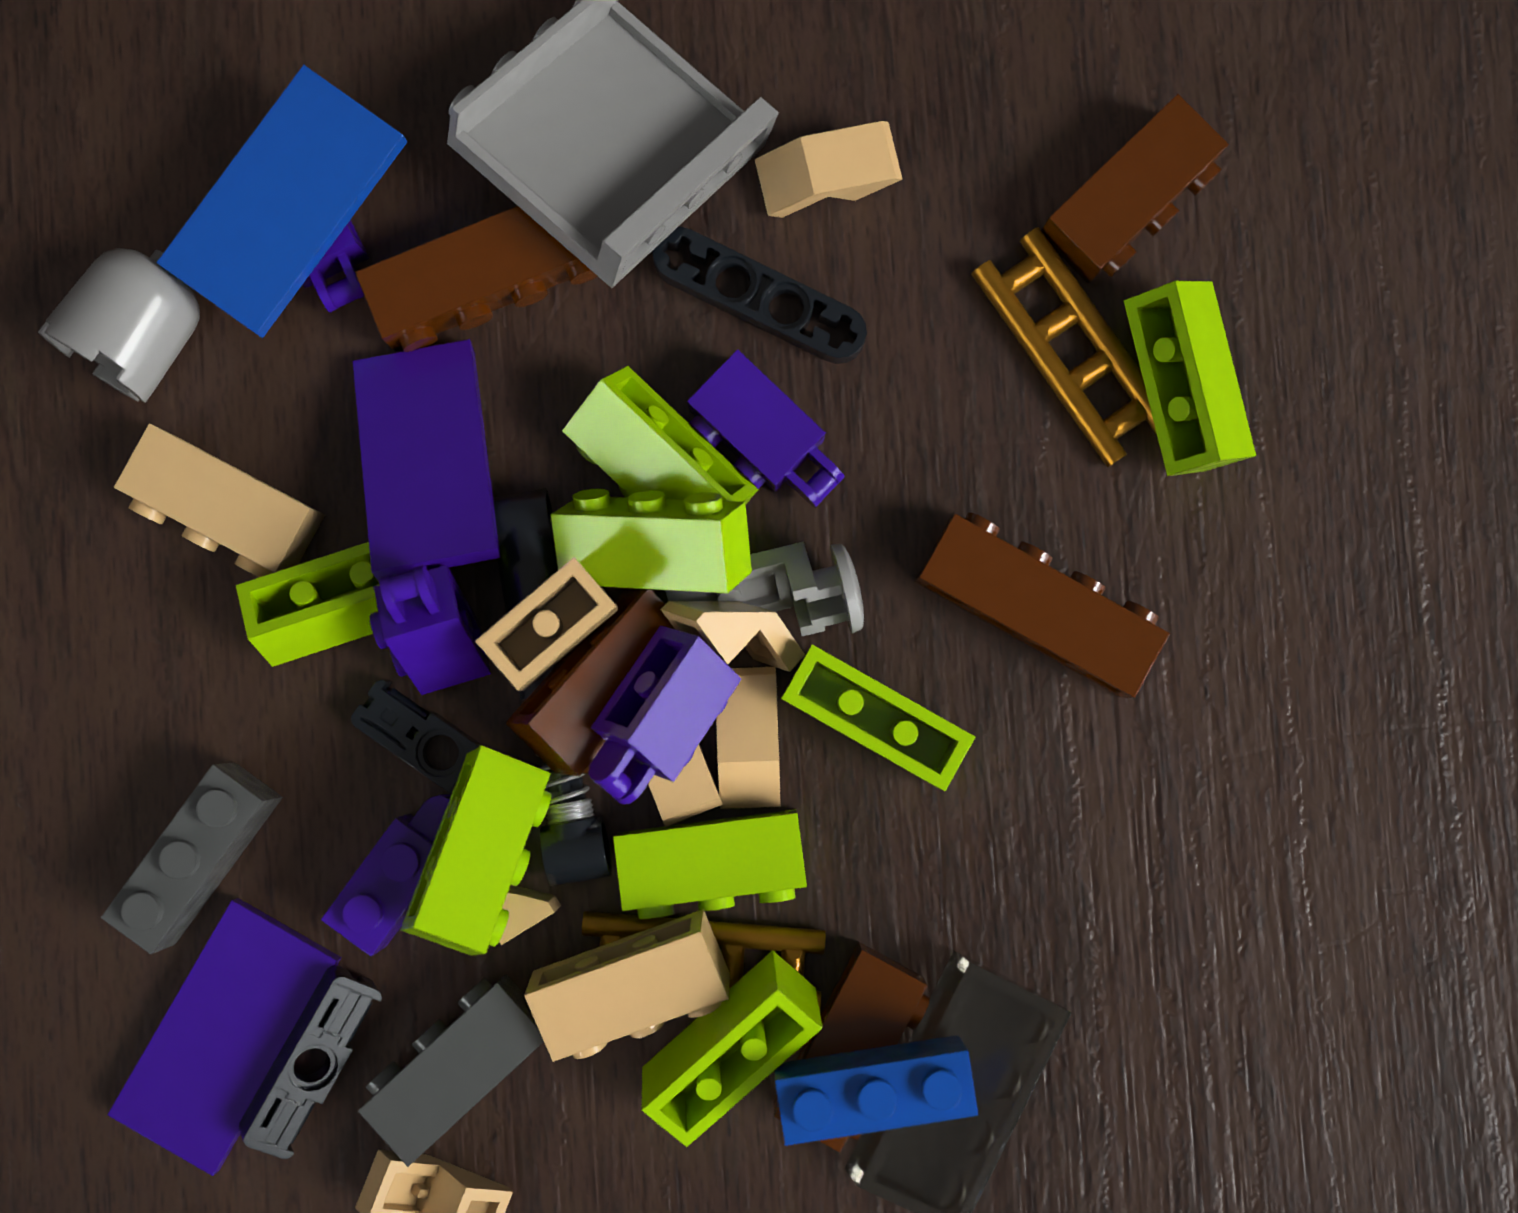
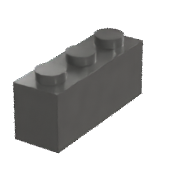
[101,762,283,954]
[358,974,544,1167]

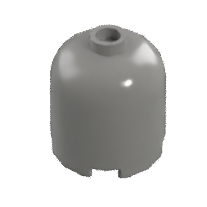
[38,248,200,403]

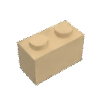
[475,557,618,691]

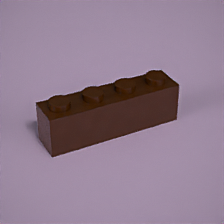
[355,206,598,352]
[914,512,1170,698]

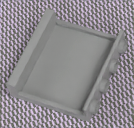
[447,0,779,288]

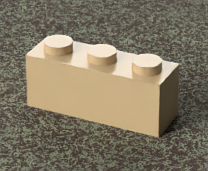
[114,423,325,577]
[524,909,730,1062]

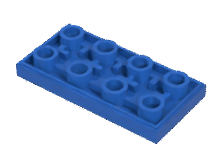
[156,65,407,339]

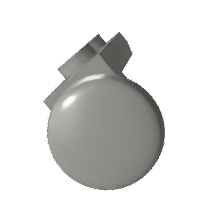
[665,541,864,636]

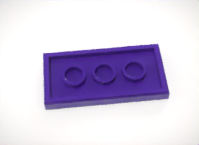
[353,339,500,581]
[107,898,342,1176]

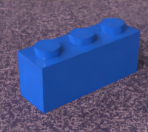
[774,1035,979,1146]

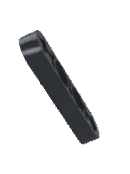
[653,227,867,364]

